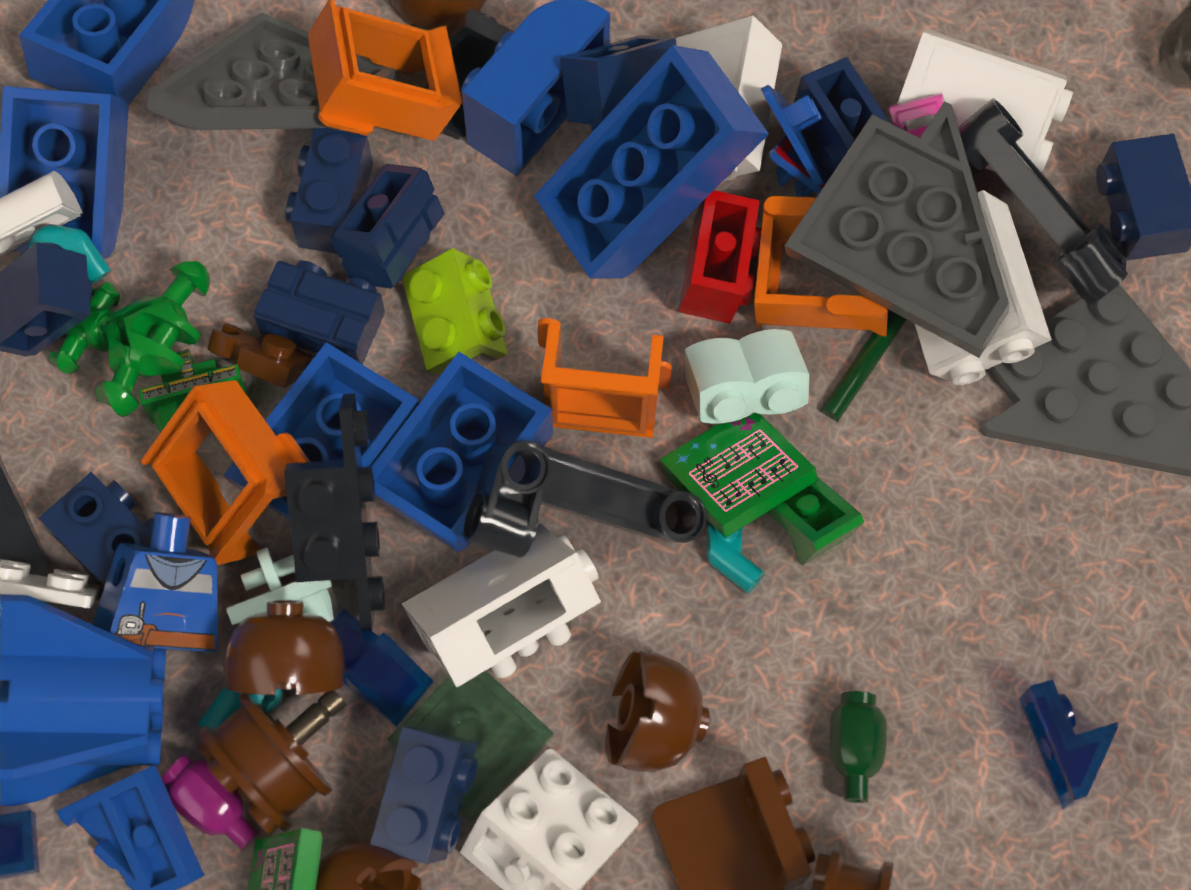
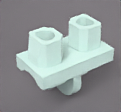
[226,547,334,625]

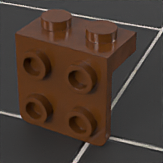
[652,756,815,890]

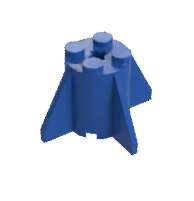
[0,594,166,806]

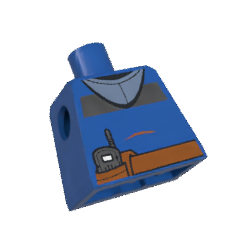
[92,512,218,652]

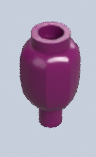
[161,754,259,850]

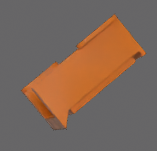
[308,0,462,141]
[754,196,888,337]
[537,318,672,438]
[141,380,310,565]

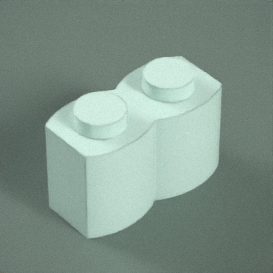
[685,329,809,424]

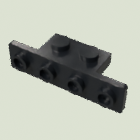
[284,393,385,631]

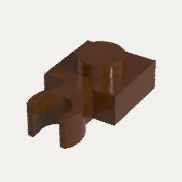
[207,323,313,388]

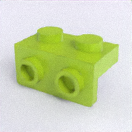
[402,248,508,374]

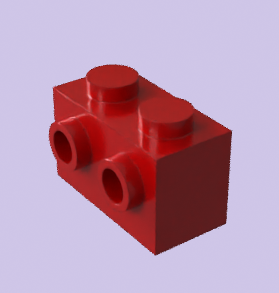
[678,190,762,324]

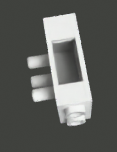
[676,16,782,181]
[891,29,1073,172]
[915,190,1052,385]
[402,524,601,687]

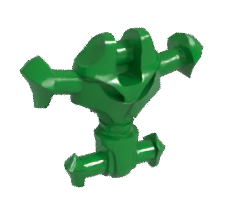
[48,261,210,417]

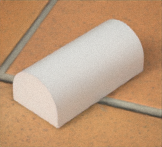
[0,171,83,257]

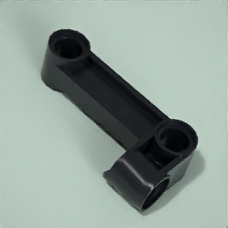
[958,98,1129,305]
[463,441,707,558]

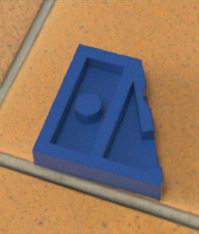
[56,765,205,890]

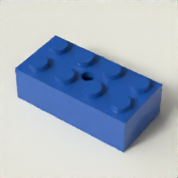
[534,45,769,279]

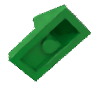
[767,477,864,566]

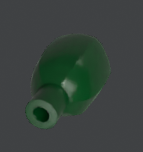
[830,691,887,803]

